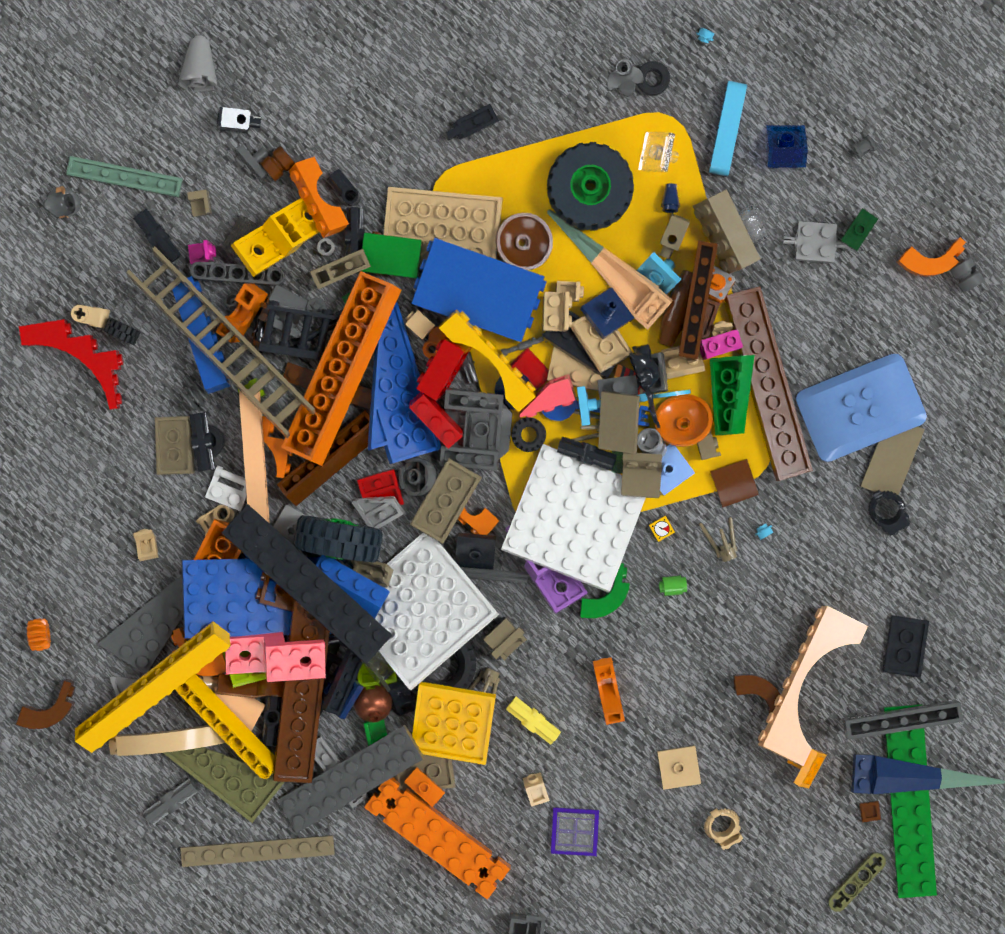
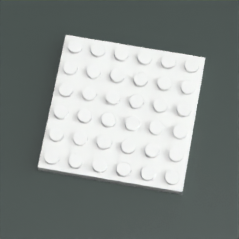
[501,444,646,593]
[375,533,499,690]

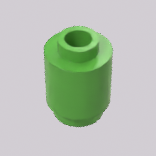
[659,575,687,596]

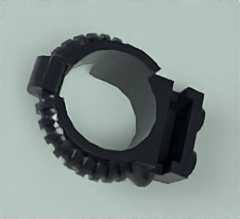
[868,490,910,536]

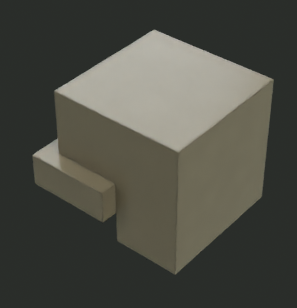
[483,617,527,661]

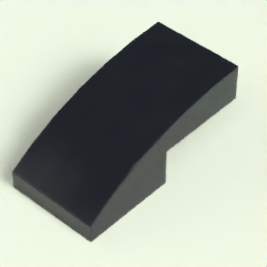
[387,680,416,716]

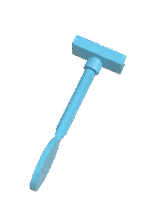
[577,386,691,426]

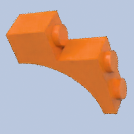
[262,416,293,478]

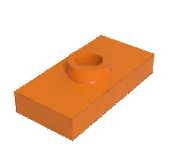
[404,767,445,807]

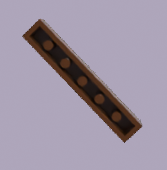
[678,241,718,360]
[277,411,370,506]

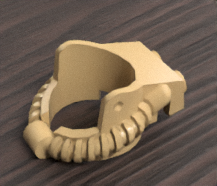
[704,808,743,850]

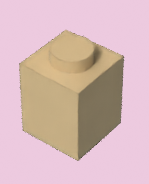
[406,310,436,340]

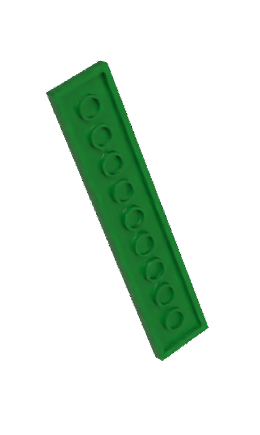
[883,704,937,898]

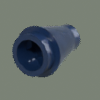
[661,183,680,213]

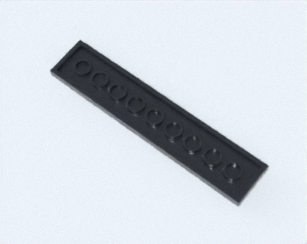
[221,504,392,664]

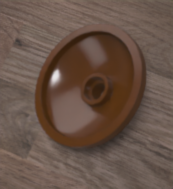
[496,213,553,271]

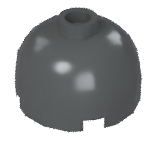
[399,457,438,496]

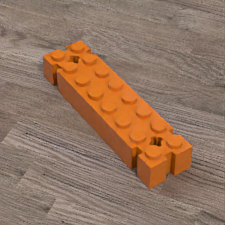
[364,777,511,900]

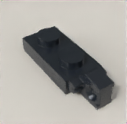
[445,104,499,140]

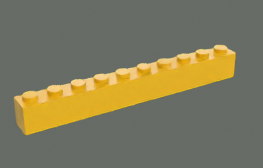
[75,621,230,753]

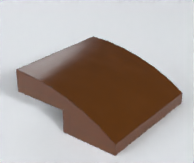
[710,459,759,508]

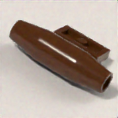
[658,270,720,348]

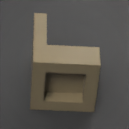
[187,190,212,217]

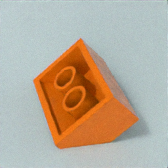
[194,519,241,560]

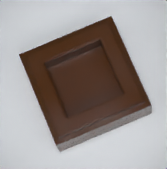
[859,800,881,823]

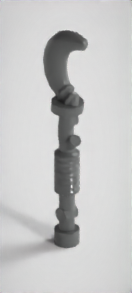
[501,333,547,356]

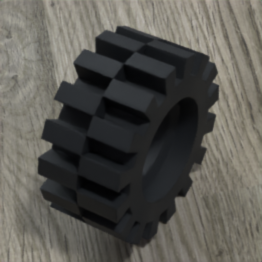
[103,317,141,346]
[512,417,546,452]

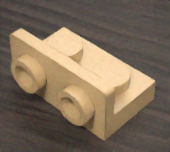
[543,291,572,332]
[661,346,705,379]

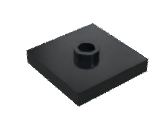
[456,533,496,570]

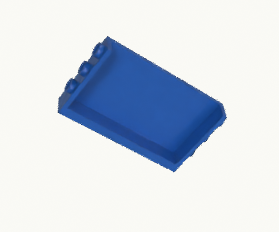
[412,238,547,342]

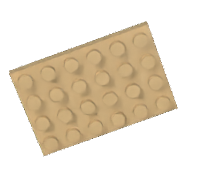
[384,187,503,268]

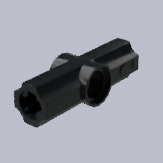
[345,207,365,255]
[133,209,182,263]
[190,412,215,472]
[557,437,617,470]
[262,696,282,746]

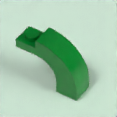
[580,562,630,618]

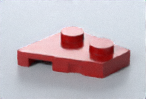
[357,468,404,505]

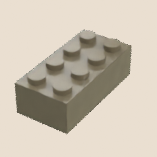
[693,189,761,274]

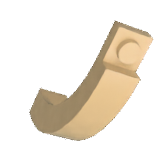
[109,725,226,756]

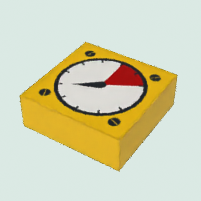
[649,516,675,542]

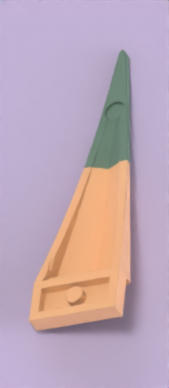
[547,210,673,330]

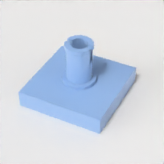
[660,444,695,495]

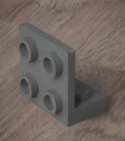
[258,285,308,338]

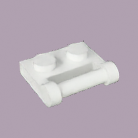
[205,465,247,511]

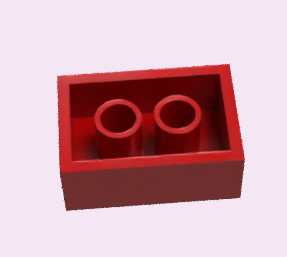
[416,337,472,401]

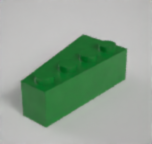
[710,355,755,436]

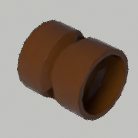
[260,146,295,182]

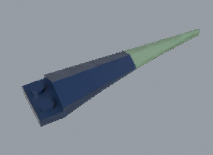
[851,754,1005,794]

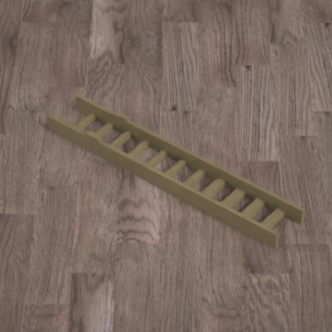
[126,247,315,438]

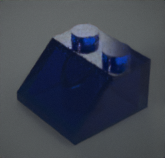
[766,125,808,168]

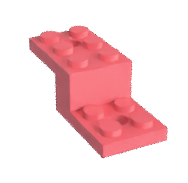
[225,632,325,682]

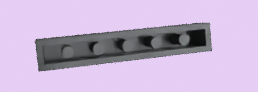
[842,700,963,740]

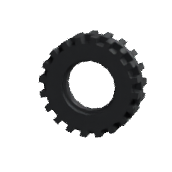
[413,641,476,692]

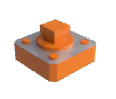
[709,266,735,303]

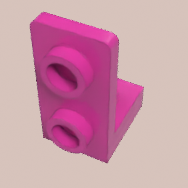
[188,240,217,264]
[700,330,743,360]

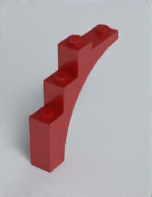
[19,319,124,410]

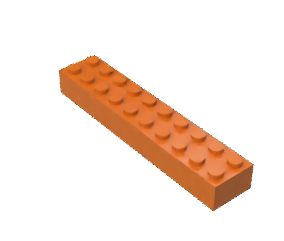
[281,271,401,466]

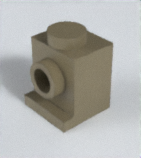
[697,431,721,460]

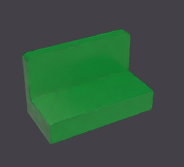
[364,719,387,746]

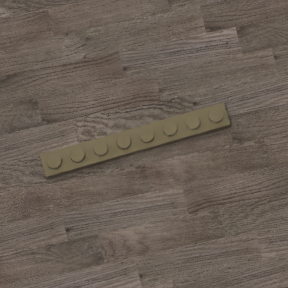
[180,835,335,867]

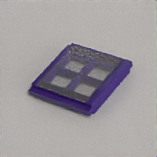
[551,807,599,856]

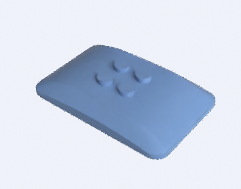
[796,354,927,462]

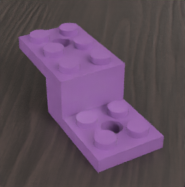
[505,526,588,614]

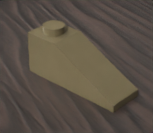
[310,249,371,289]

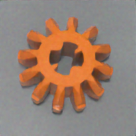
[26,618,51,651]

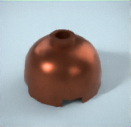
[354,686,392,722]

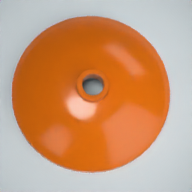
[655,394,713,447]

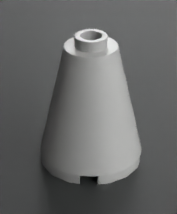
[178,36,217,91]

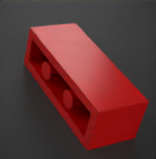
[409,392,463,449]

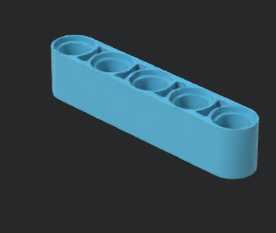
[709,81,747,177]

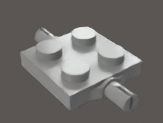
[783,221,849,263]

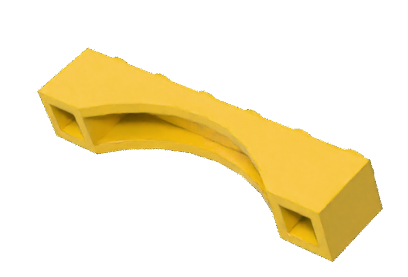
[439,309,536,412]

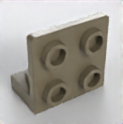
[621,452,662,498]

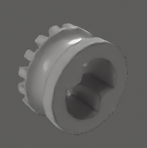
[317,238,335,256]

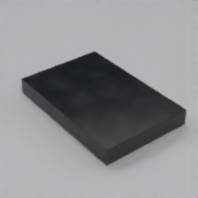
[882,615,929,678]

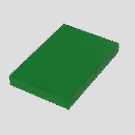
[361,233,422,278]

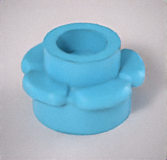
[696,27,715,43]
[755,524,774,540]

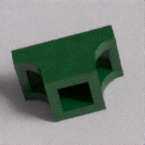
[841,208,878,252]

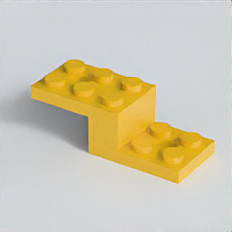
[231,198,320,277]

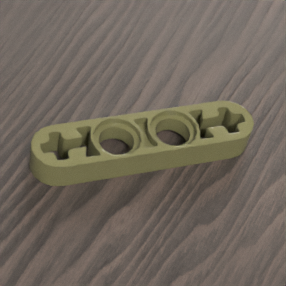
[828,852,886,912]

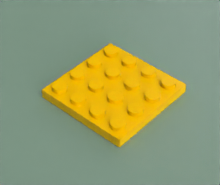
[412,682,496,765]

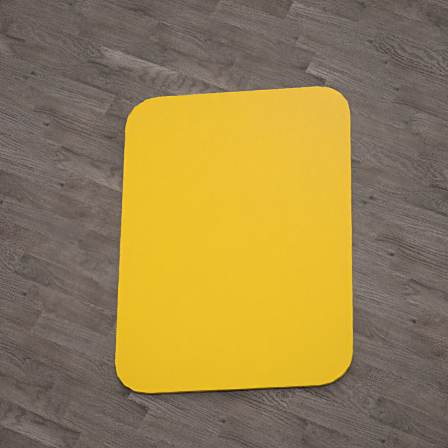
[433,112,770,512]

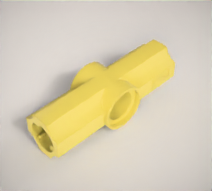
[506,696,561,745]

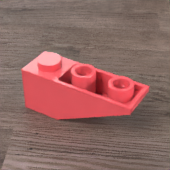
[520,374,576,418]

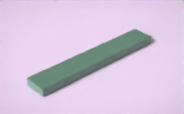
[66,156,183,197]

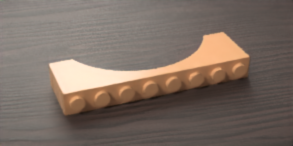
[758,606,868,766]

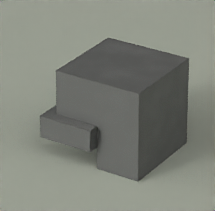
[508,913,546,934]

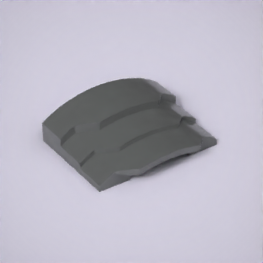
[440,388,512,471]

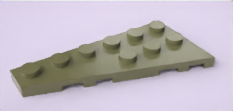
[164,747,284,823]

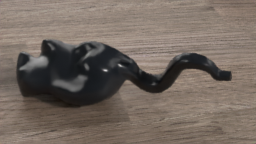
[629,344,660,428]

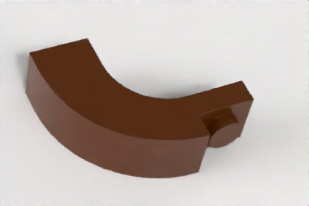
[733,673,781,714]
[16,679,76,729]

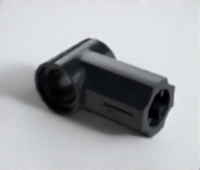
[327,169,361,206]

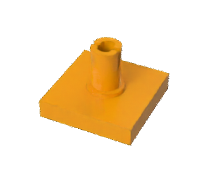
[787,749,827,789]

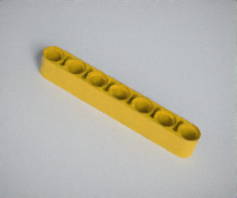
[175,674,275,779]

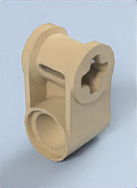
[71,305,110,328]
[196,505,235,536]

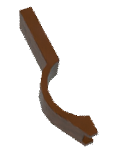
[217,674,284,698]

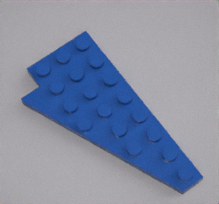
[368,302,441,464]

